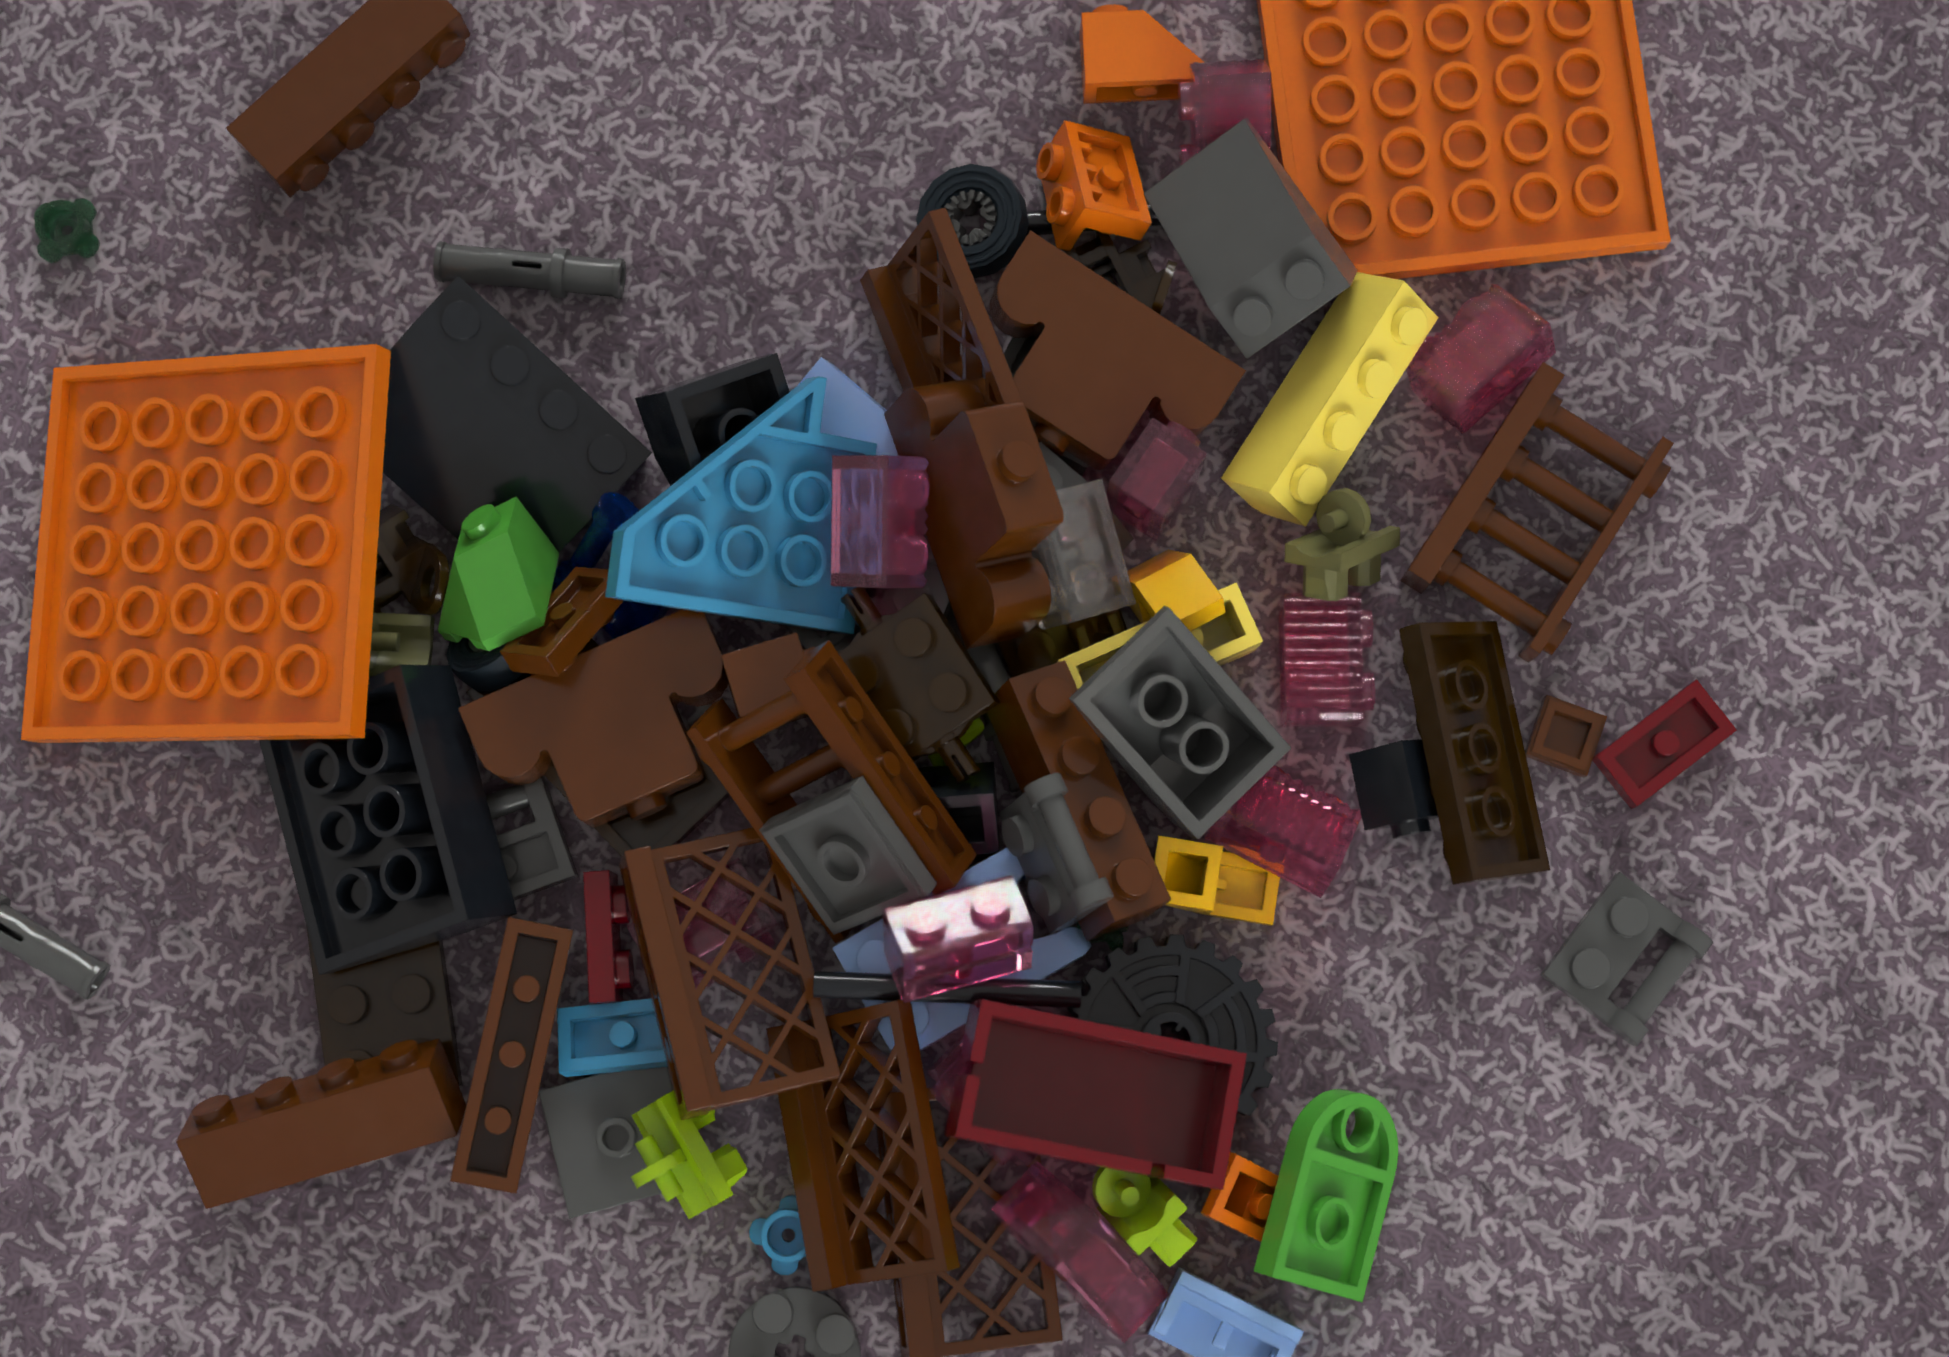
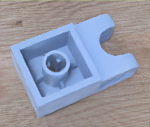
[832,847,1092,1052]

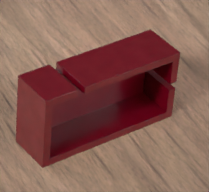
[945,999,1247,1190]

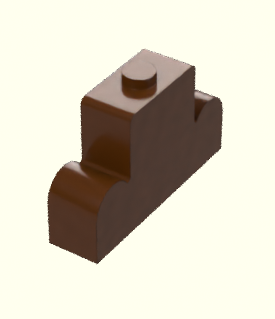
[990,230,1246,470]
[884,379,1064,649]
[458,609,728,827]

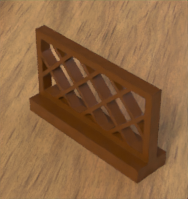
[860,207,1039,443]
[619,827,841,1120]
[766,998,960,1292]
[875,1085,1063,1357]

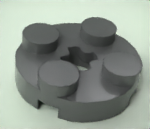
[728,1286,861,1357]

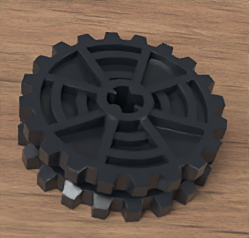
[1067,934,1278,1116]

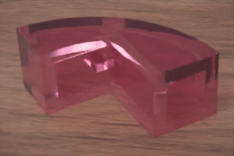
[991,1161,1169,1343]

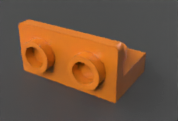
[1036,120,1152,251]

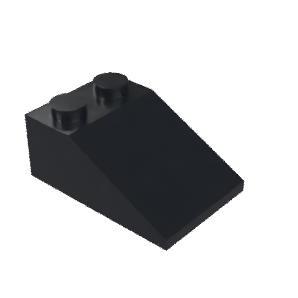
[635,353,790,486]

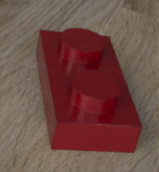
[1592,679,1737,809]
[583,870,634,1004]

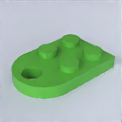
[1253,1089,1398,1302]

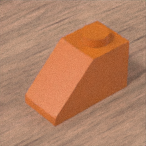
[1080,4,1210,104]

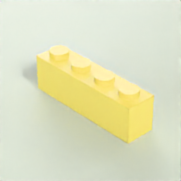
[1221,272,1439,527]

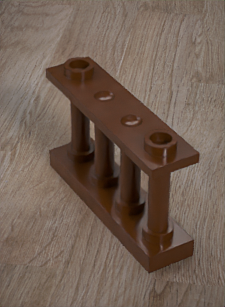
[1400,362,1674,663]
[686,640,977,943]

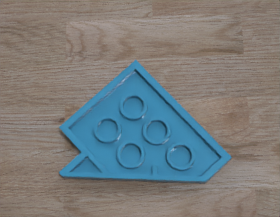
[605,376,877,634]

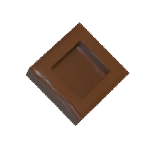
[1525,695,1607,778]

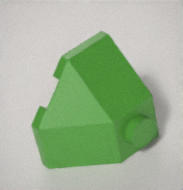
[438,497,559,651]

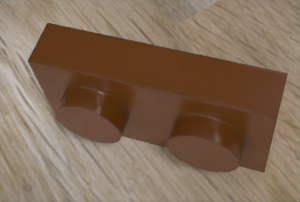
[500,567,624,677]

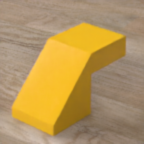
[1113,549,1226,631]
[1154,835,1282,926]

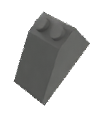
[1144,117,1357,359]
[1069,606,1291,839]

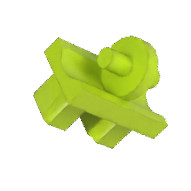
[631,1090,747,1219]
[1092,1167,1198,1267]

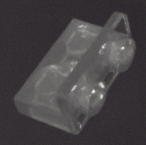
[1032,479,1136,629]

